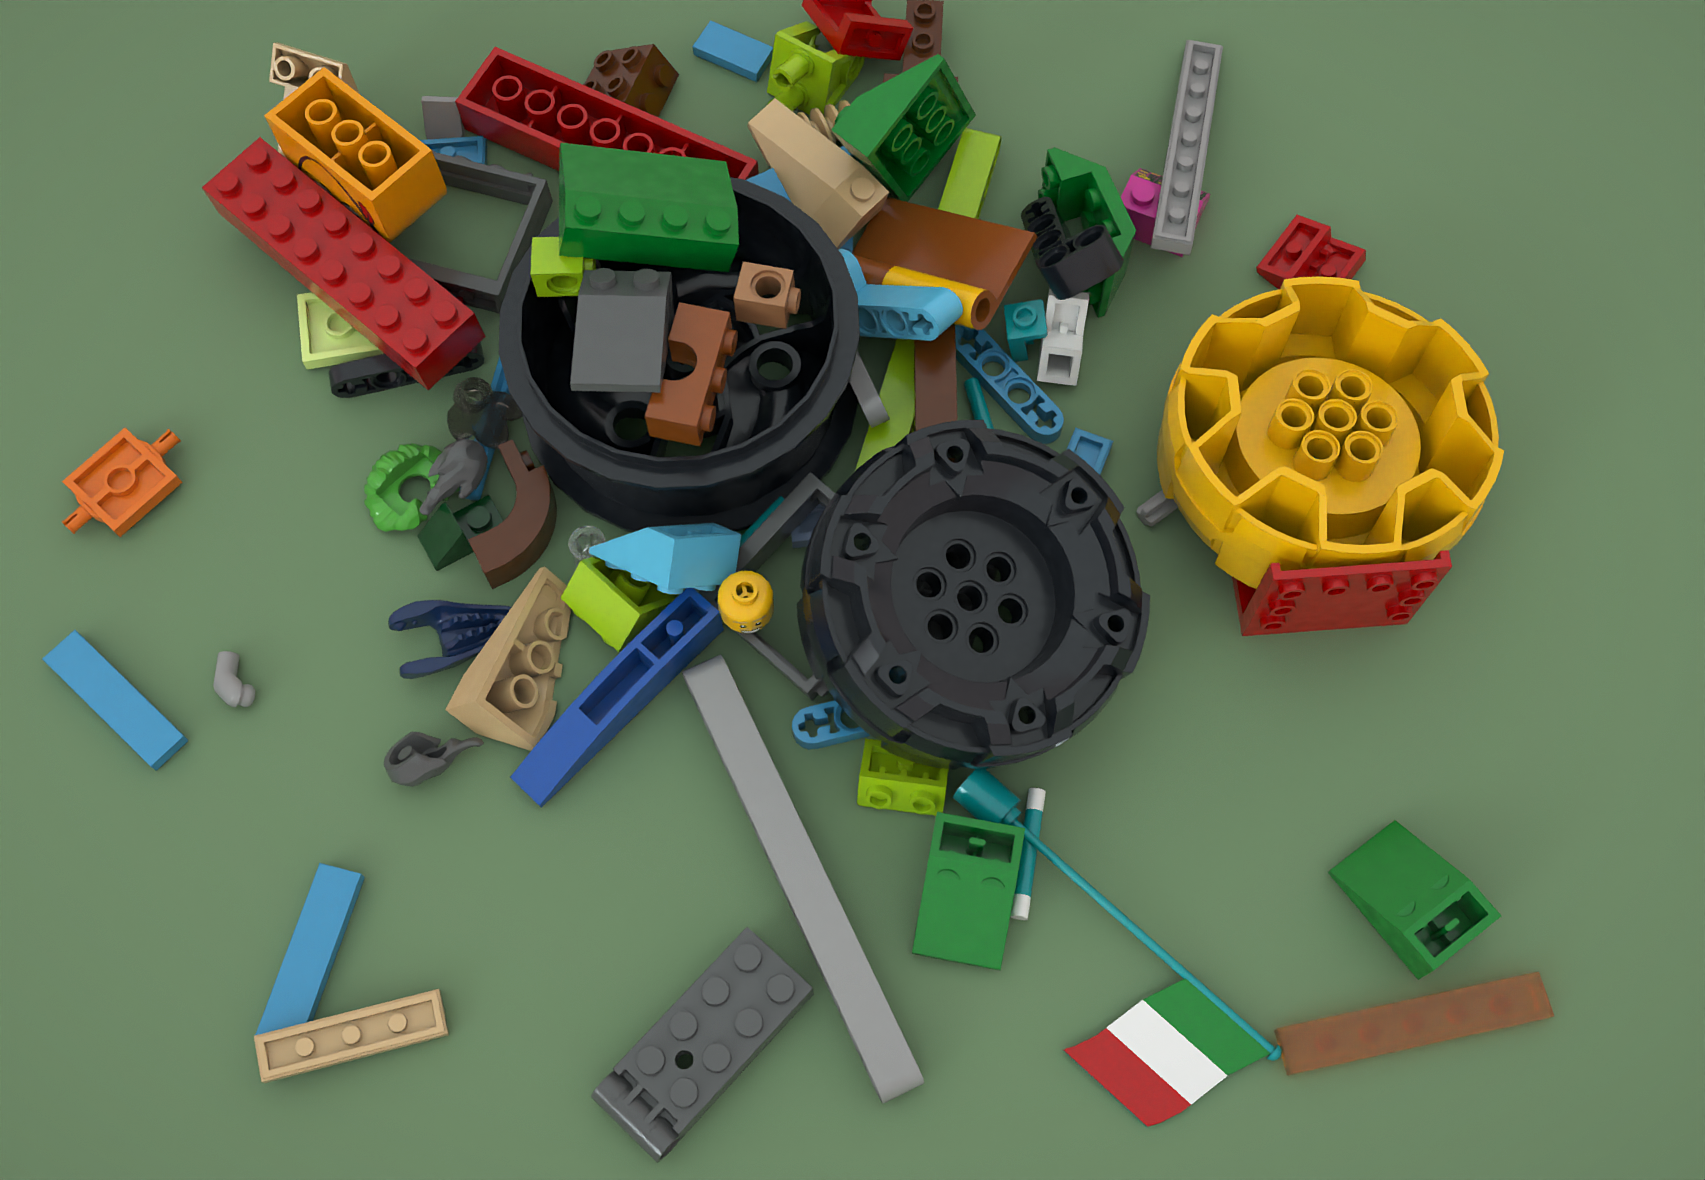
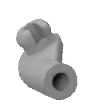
[213,651,255,707]

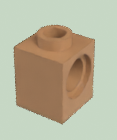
[733,262,801,329]

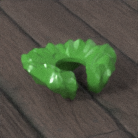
[364,443,460,532]

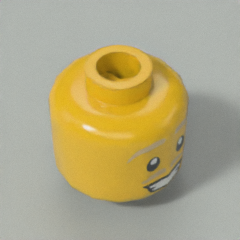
[718,571,774,633]

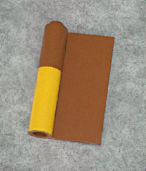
[852,197,1037,330]

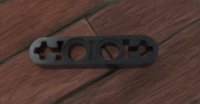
[328,342,484,398]

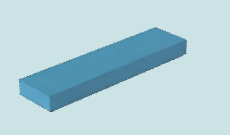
[42,630,189,771]
[255,863,365,1035]

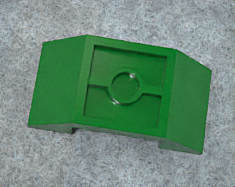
[1038,147,1136,318]

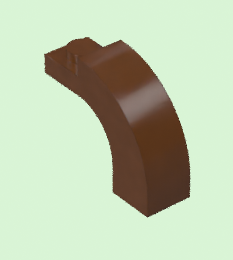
[468,439,557,589]

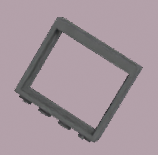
[408,149,553,314]
[698,472,924,701]

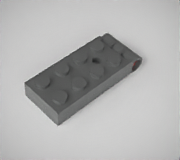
[591,927,814,1163]

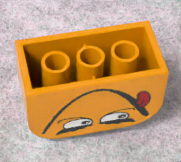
[264,67,447,243]

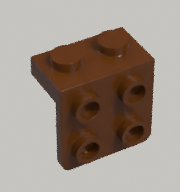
[583,44,679,117]

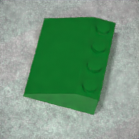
[831,54,976,202]
[559,143,739,272]

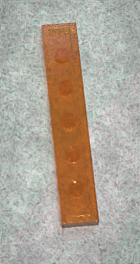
[1274,971,1554,1076]

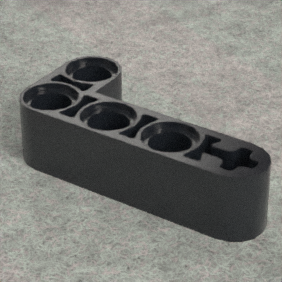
[1021,197,1124,300]

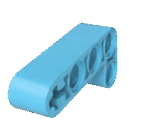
[838,249,963,341]

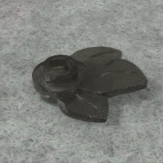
[447,377,522,449]

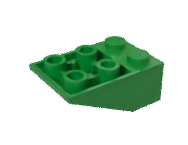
[912,812,1025,971]
[1328,820,1501,980]

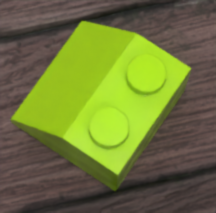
[560,556,680,652]

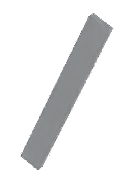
[1150,40,1223,255]

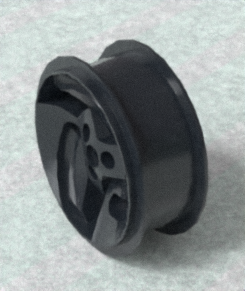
[499,177,860,532]

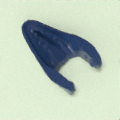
[388,600,512,679]

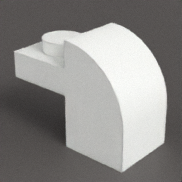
[1037,288,1089,386]

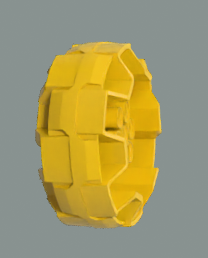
[1157,276,1504,589]

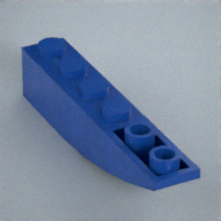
[510,588,724,808]

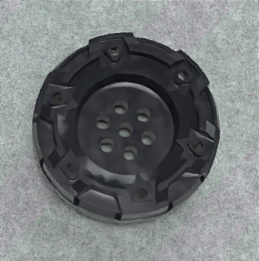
[797,420,1150,770]

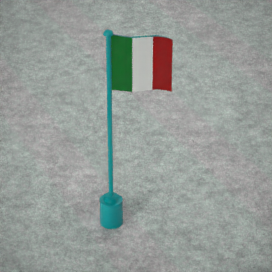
[953,769,1282,1127]

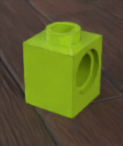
[530,237,596,297]

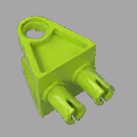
[767,21,865,116]

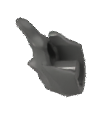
[419,438,488,515]
[384,732,484,787]

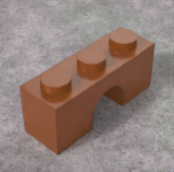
[645,302,738,446]

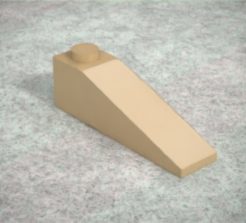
[747,99,889,249]
[445,566,571,751]

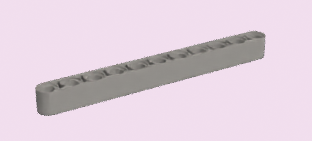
[682,654,924,1104]

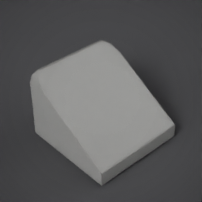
[421,96,465,140]

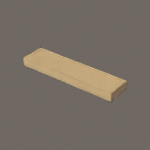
[254,989,449,1083]

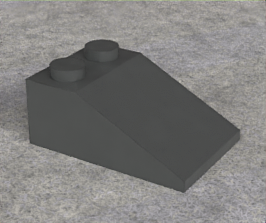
[570,268,674,393]

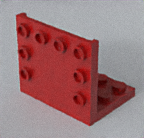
[1232,550,1452,636]

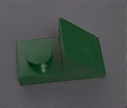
[418,495,504,571]

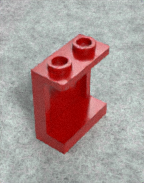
[802,0,914,61]

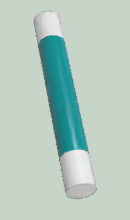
[1010,788,1046,920]

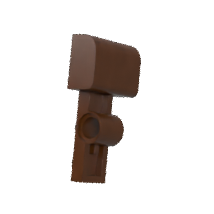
[883,0,958,83]

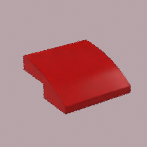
[1256,215,1366,289]

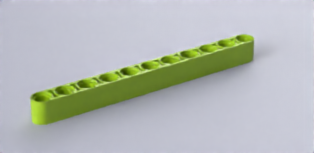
[855,128,1002,471]

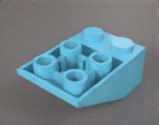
[589,523,741,594]

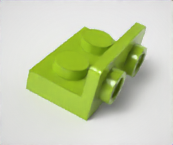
[857,738,949,816]

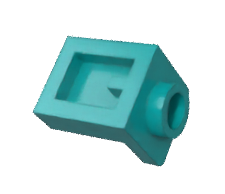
[1004,299,1048,362]

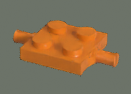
[61,428,183,537]

